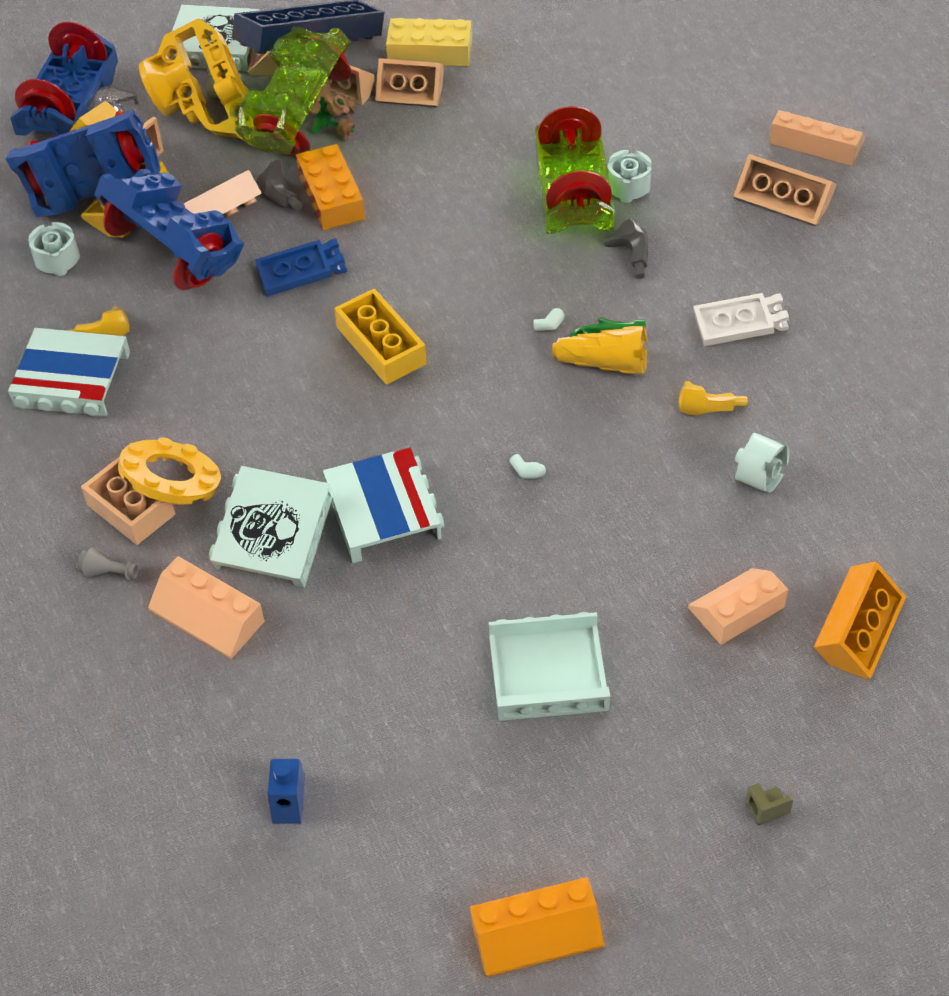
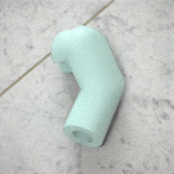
[533,308,565,331]
[509,454,546,479]

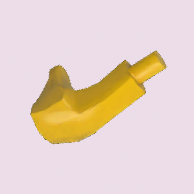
[66,306,130,336]
[678,381,748,416]

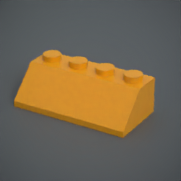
[814,561,906,679]
[470,877,605,978]

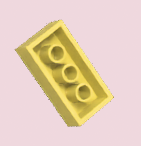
[386,18,472,66]

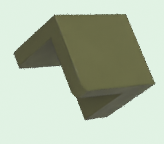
[746,783,793,825]

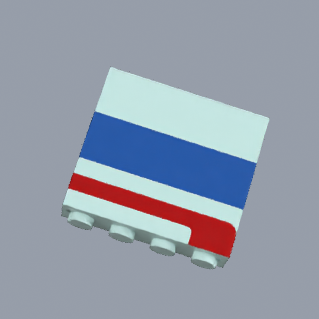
[8,328,130,417]
[323,447,444,563]

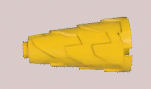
[552,326,647,375]

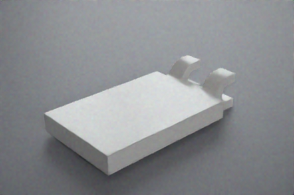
[693,293,789,346]

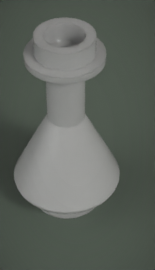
[78,547,139,580]

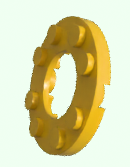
[118,437,221,504]

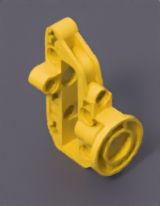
[139,18,260,145]

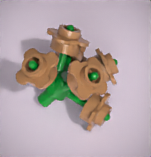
[299,81,356,141]

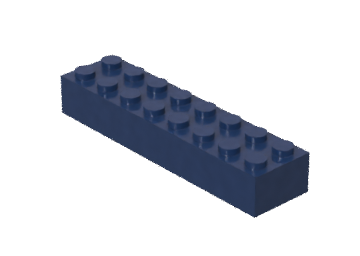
[232,0,385,54]

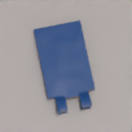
[255,238,347,296]

